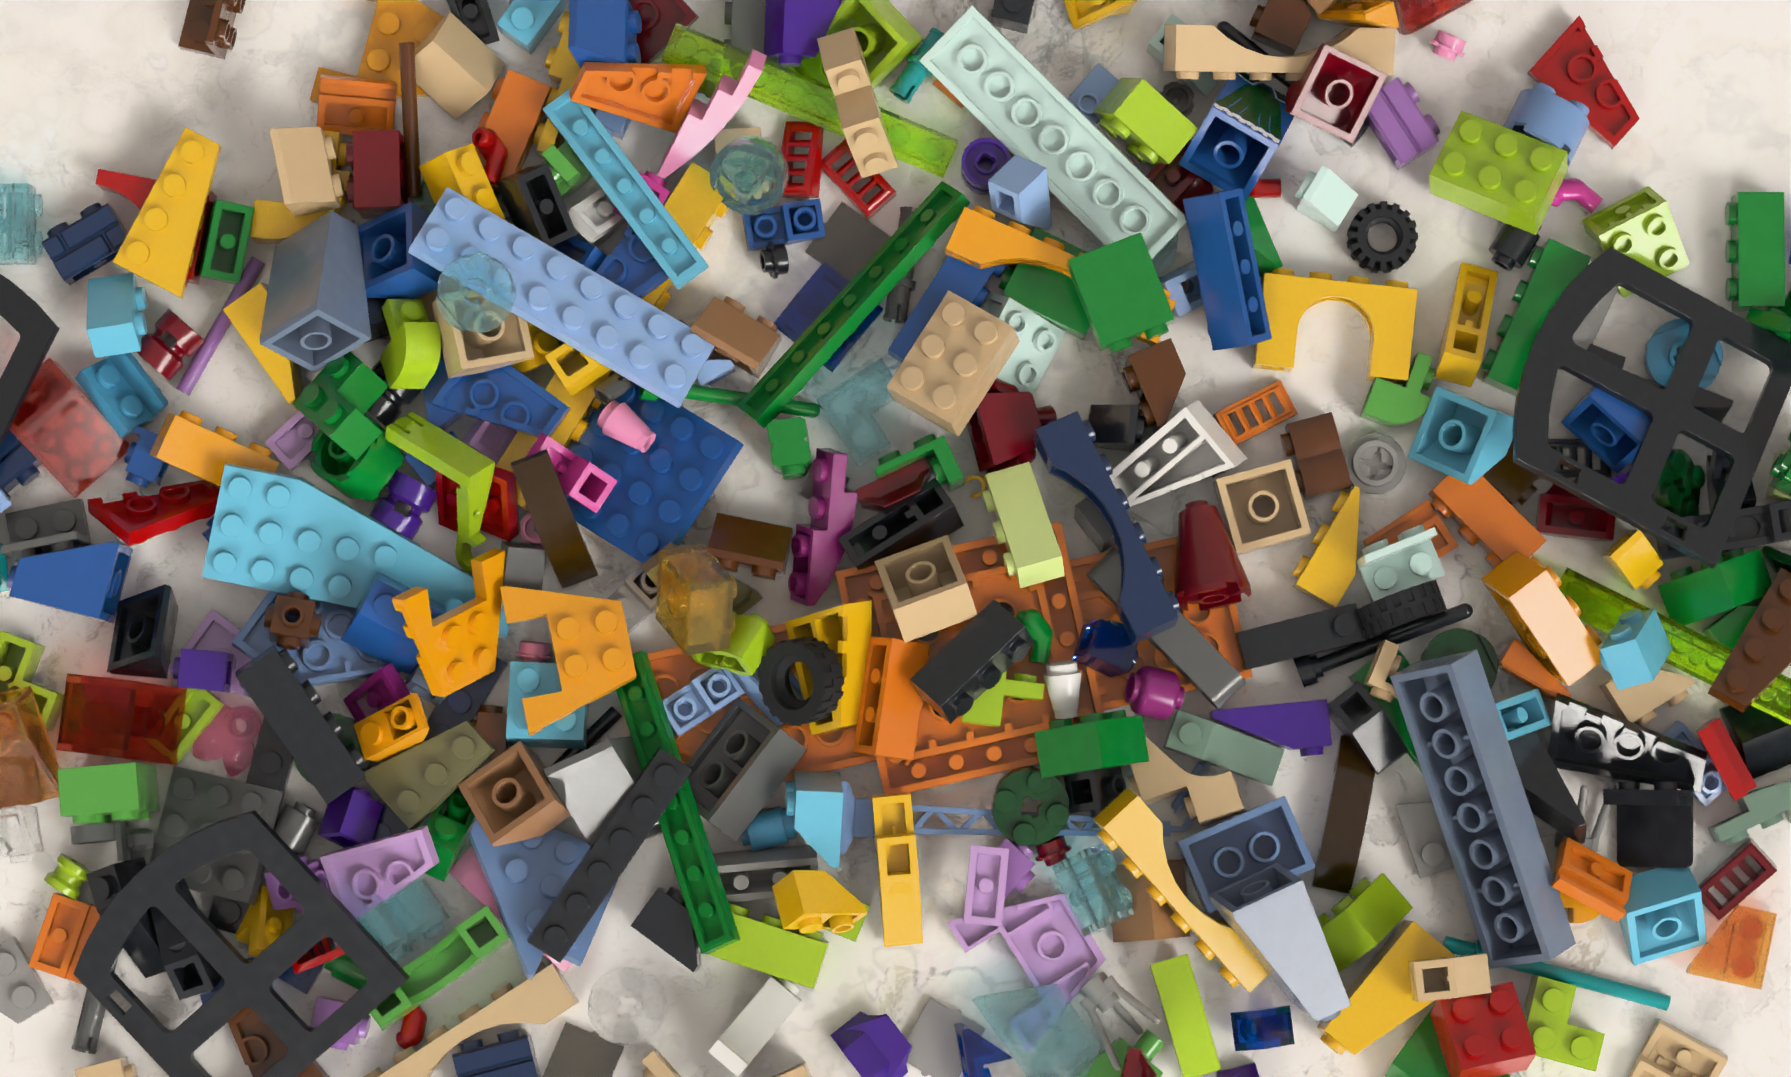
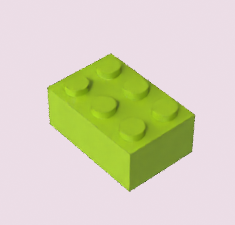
[1429,110,1568,235]
[708,902,829,989]

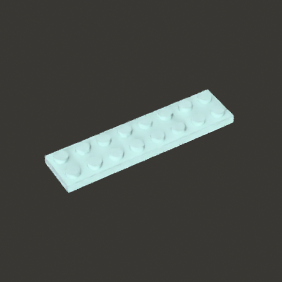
[919,6,1187,259]

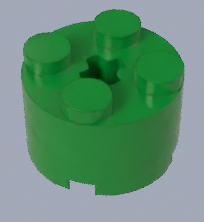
[310,414,404,501]

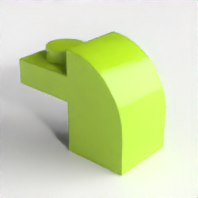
[380,299,441,389]
[961,670,1045,727]

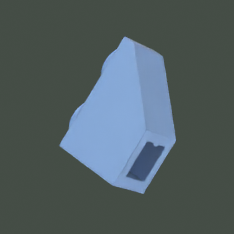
[988,155,1052,230]

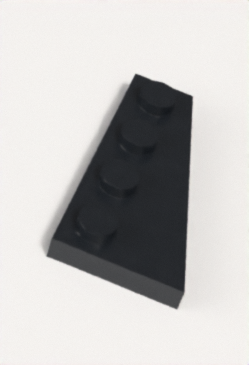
[1548,693,1707,793]

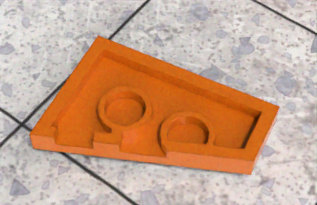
[569,62,707,133]

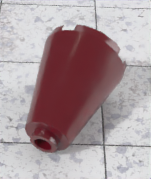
[1174,500,1251,611]

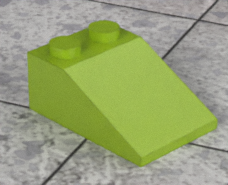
[784,0,924,123]

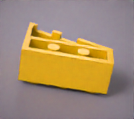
[785,600,872,735]

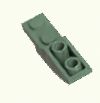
[1708,781,1791,846]

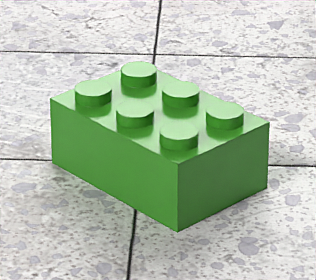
[57,762,160,825]

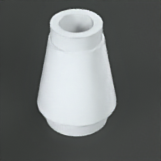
[1043,661,1082,719]

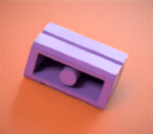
[1365,77,1440,170]

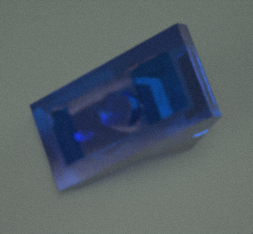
[954,1022,1012,1077]

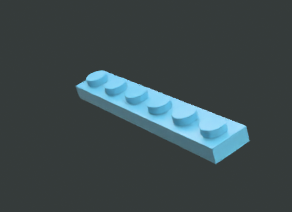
[543,87,709,290]

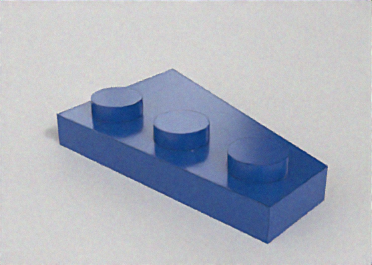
[596,226,669,299]
[431,365,571,437]

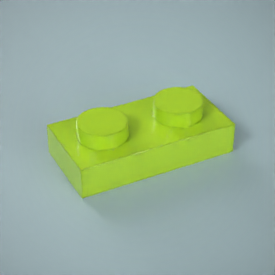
[145,688,225,764]

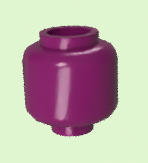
[1124,666,1185,720]

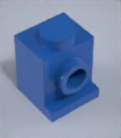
[124,425,169,488]

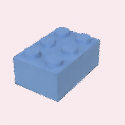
[1175,796,1316,913]

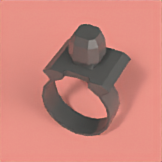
[70,821,155,861]

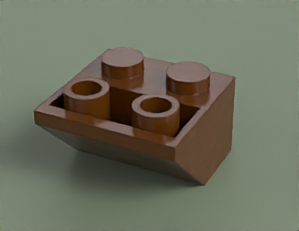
[1121,338,1186,434]
[706,513,794,581]

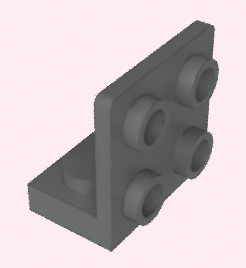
[0,499,91,561]

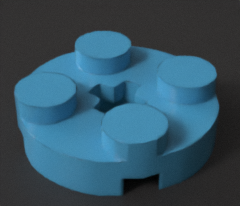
[1644,318,1723,389]

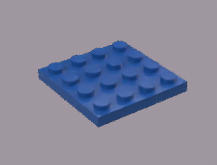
[565,384,744,564]

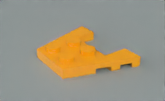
[310,0,443,103]
[392,548,506,697]
[500,586,637,736]

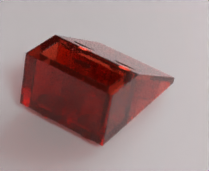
[10,357,130,498]

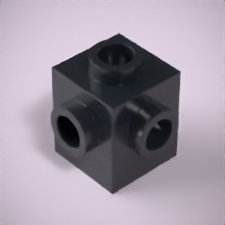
[1063,766,1126,818]

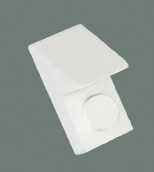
[568,188,626,247]

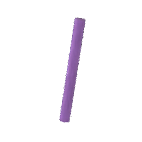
[176,256,265,396]

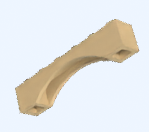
[1163,24,1395,81]
[364,961,579,1077]

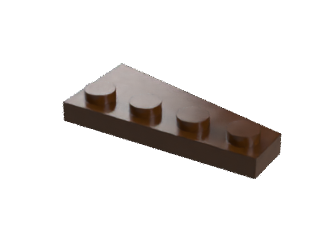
[1708,568,1791,712]

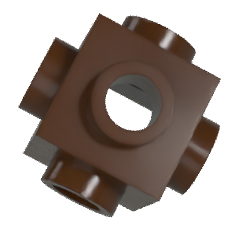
[264,592,322,650]

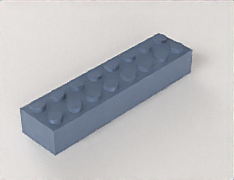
[1390,650,1576,969]

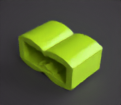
[683,607,776,676]

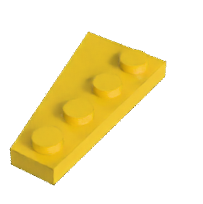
[113,127,222,299]

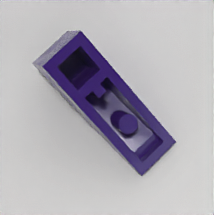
[1209,699,1332,757]

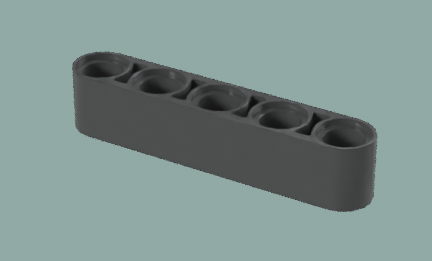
[1086,547,1246,710]

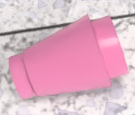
[597,400,656,453]

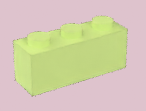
[981,462,1065,588]

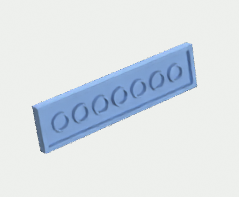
[408,187,715,408]

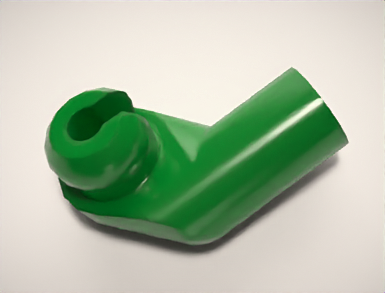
[1015,609,1053,664]

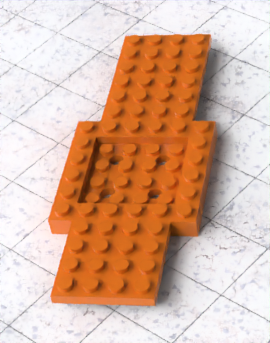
[647,522,1253,794]

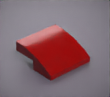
[435,467,519,542]
[1696,718,1757,801]

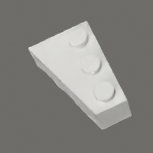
[1110,400,1247,507]

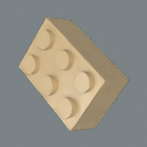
[886,290,1020,437]

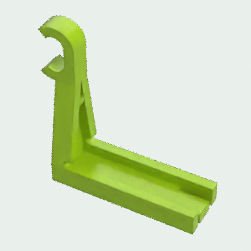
[385,412,495,573]

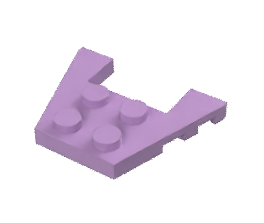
[947,893,1106,1052]

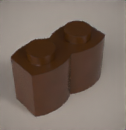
[1280,412,1352,500]

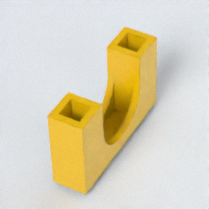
[1252,268,1417,385]

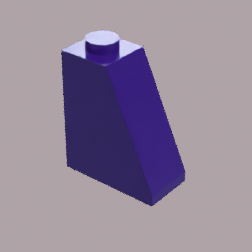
[764,0,842,67]

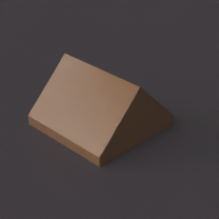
[1107,859,1191,942]

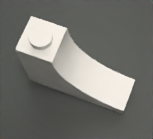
[708,976,802,1077]

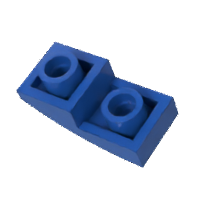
[742,198,826,251]

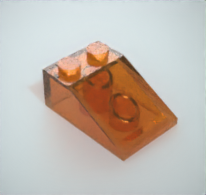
[0,686,60,810]

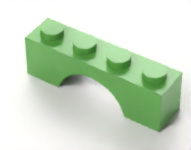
[370,906,511,1031]

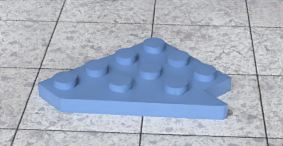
[232,591,401,697]
[468,819,618,980]

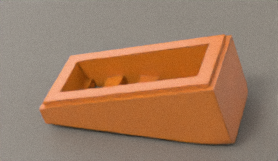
[1213,380,1298,446]
[1498,638,1571,702]

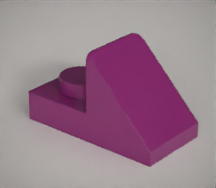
[343,663,410,722]

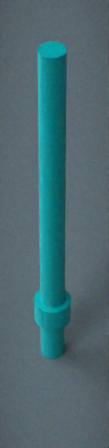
[1443,936,1671,1011]

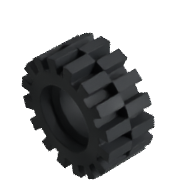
[1346,201,1418,273]

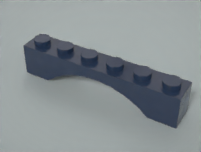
[1033,411,1181,645]

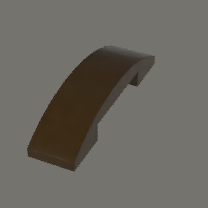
[511,449,598,588]
[1312,735,1375,894]

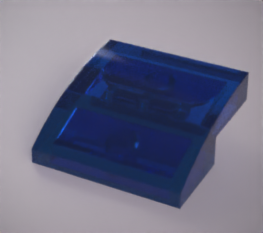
[774,262,884,373]

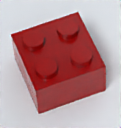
[1430,981,1537,1077]

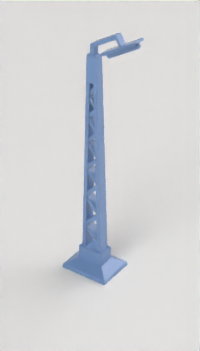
[840,762,1209,854]

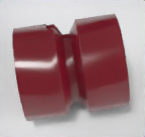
[137,308,205,381]

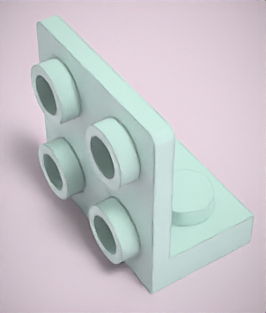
[981,292,1065,395]
[1356,524,1446,602]

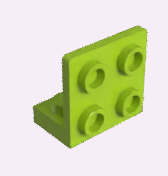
[1581,186,1689,298]

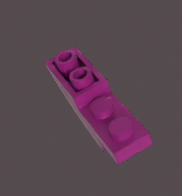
[788,448,858,606]

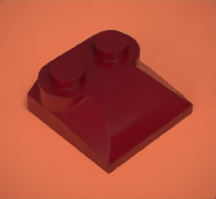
[1285,43,1387,144]

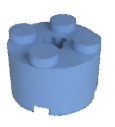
[1503,83,1590,166]

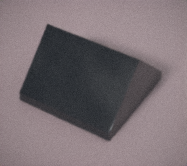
[107,584,179,679]
[1719,681,1791,779]

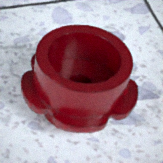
[1035,836,1072,866]

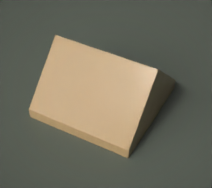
[399,12,505,120]

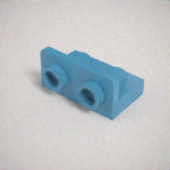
[75,353,168,438]

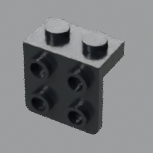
[1603,782,1693,868]

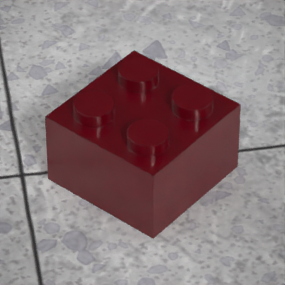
[346,130,409,219]

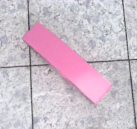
[657,49,767,179]

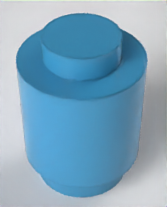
[741,806,797,852]

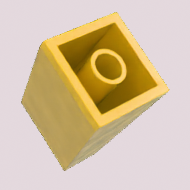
[1317,920,1455,1055]

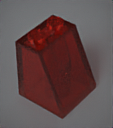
[56,673,187,765]

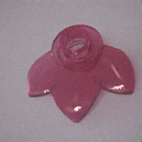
[193,704,262,777]

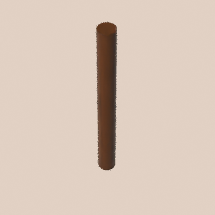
[399,42,422,197]

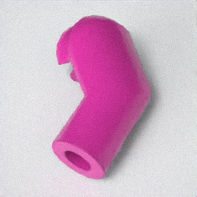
[1551,178,1603,213]

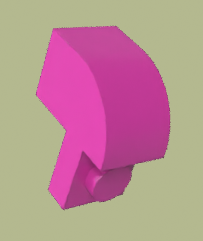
[526,432,617,513]

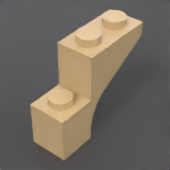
[817,27,898,178]
[1127,736,1246,827]

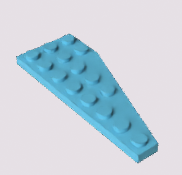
[202,462,510,638]

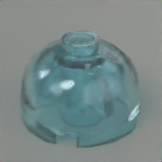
[710,135,789,215]

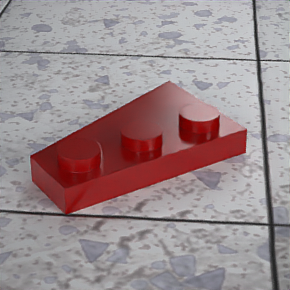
[1527,15,1640,149]
[87,480,220,546]

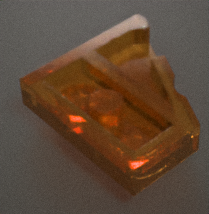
[1686,905,1777,990]

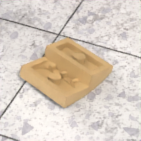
[1628,1019,1728,1077]

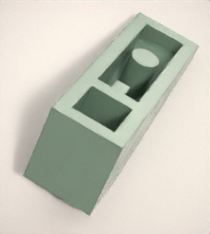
[1163,710,1284,786]

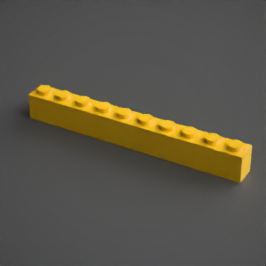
[495,161,734,511]

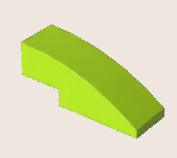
[1150,954,1221,1077]

